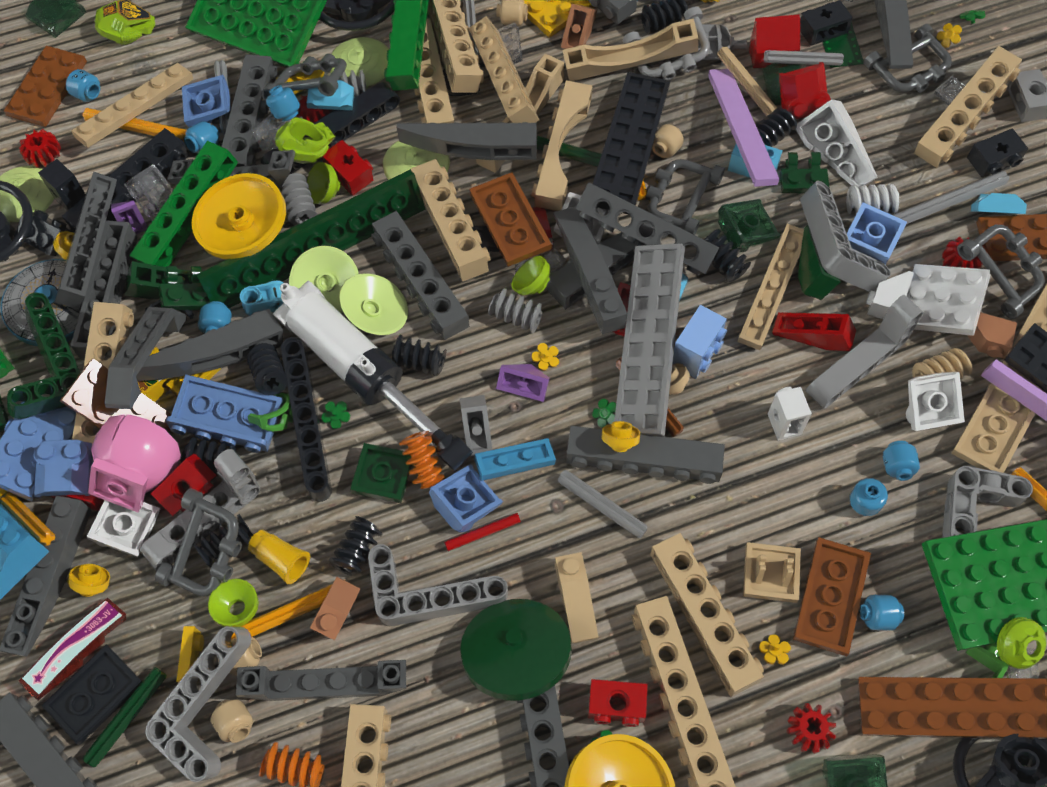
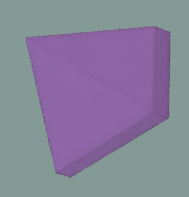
[111,201,148,234]
[496,364,549,402]

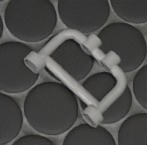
[622,6,710,80]

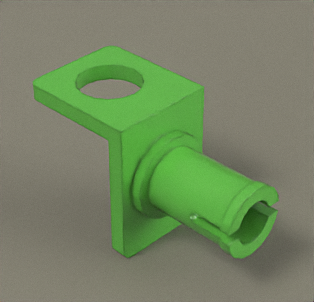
[965,643,1009,678]

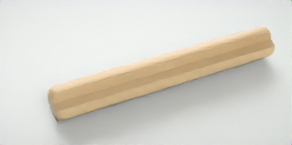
[717,47,777,116]

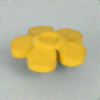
[936,23,962,48]
[531,343,559,371]
[759,635,791,665]

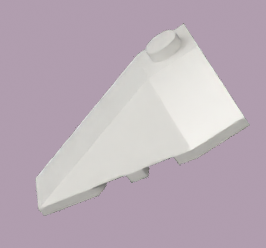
[796,100,878,187]

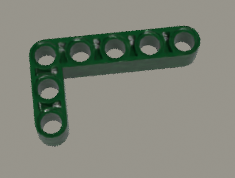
[7,293,80,419]

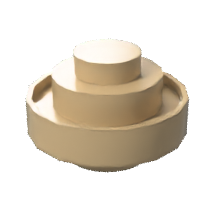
[669,363,690,395]

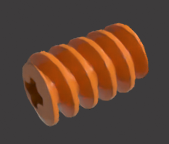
[399,431,445,489]
[259,742,325,787]

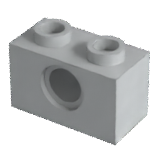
[1007,69,1047,122]

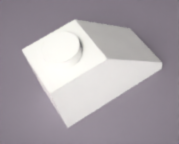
[866,271,914,319]

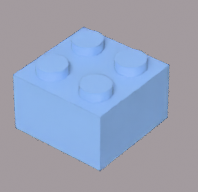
[847,202,907,265]
[672,305,727,379]

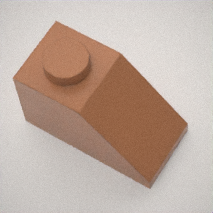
[561,4,597,49]
[967,312,1017,359]
[310,577,360,640]

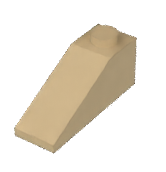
[555,552,599,644]

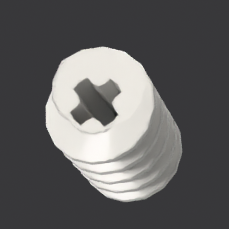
[846,184,899,214]

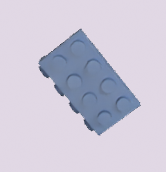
[165,374,284,453]
[0,402,76,502]

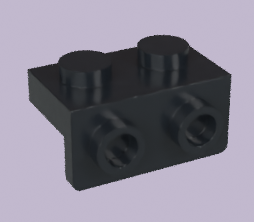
[14,209,74,256]

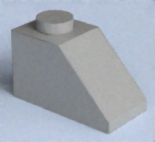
[459,395,493,455]

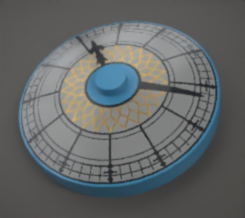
[1,259,83,346]

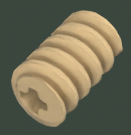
[912,348,973,379]

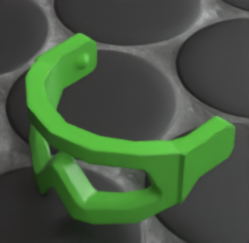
[247,392,293,432]

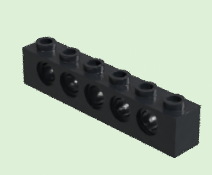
[62,128,189,232]

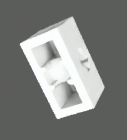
[768,387,812,441]

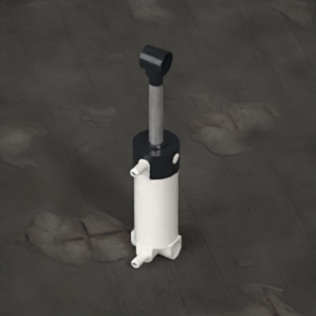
[273,280,473,471]

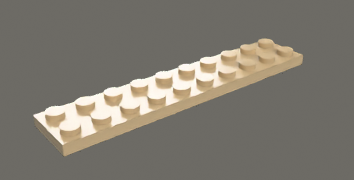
[951,283,1047,473]

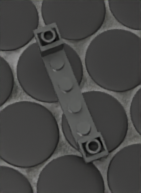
[167,150,296,188]
[105,307,187,409]
[236,660,406,701]

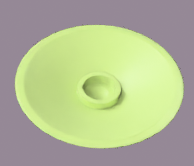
[330,37,389,87]
[383,141,450,180]
[0,166,54,222]
[289,246,359,313]
[339,273,408,335]

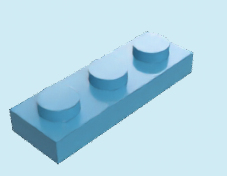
[474,438,556,481]

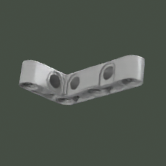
[140,449,260,571]
[942,466,1033,538]

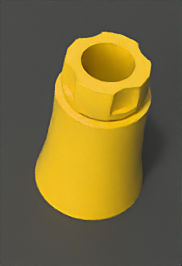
[248,530,310,584]

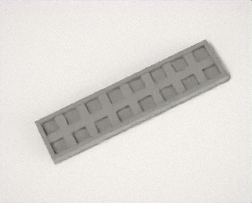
[614,243,685,437]

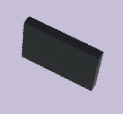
[41,644,142,745]

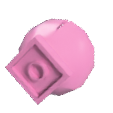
[88,414,181,513]

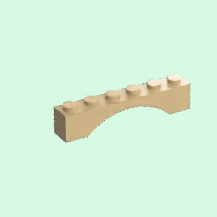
[563,18,698,81]
[476,54,564,173]
[531,80,592,211]

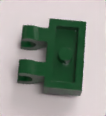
[780,152,830,193]
[158,266,210,310]

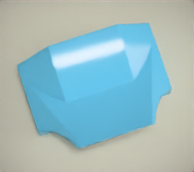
[307,80,354,110]
[971,193,1027,214]

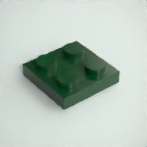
[350,443,412,503]

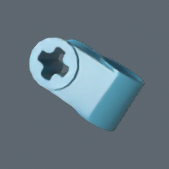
[240,281,284,316]

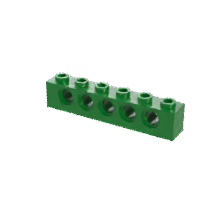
[129,141,238,267]

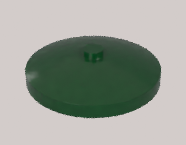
[460,599,572,701]

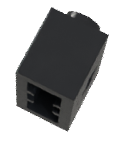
[800,0,853,46]
[967,128,1028,178]
[38,159,86,211]

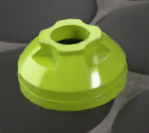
[307,162,340,205]
[511,256,550,295]
[208,579,259,627]
[997,617,1046,669]

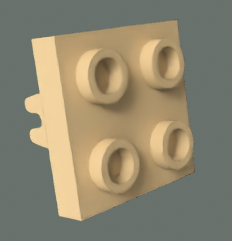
[743,542,801,603]

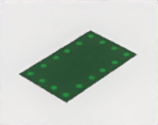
[823,22,864,68]

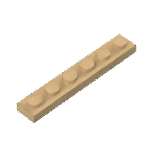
[71,63,193,148]
[737,224,804,350]

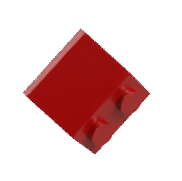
[749,14,800,68]

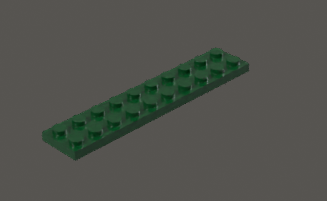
[196,169,426,308]

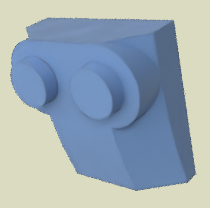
[182,75,231,127]
[34,440,93,497]
[429,464,503,532]

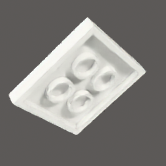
[907,264,991,336]

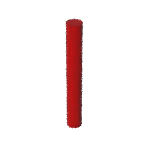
[444,513,521,552]

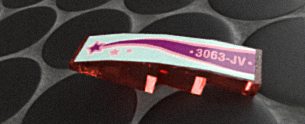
[19,598,126,701]

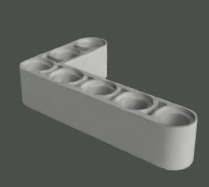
[800,181,891,292]
[806,295,924,409]
[368,544,508,626]
[145,626,251,782]

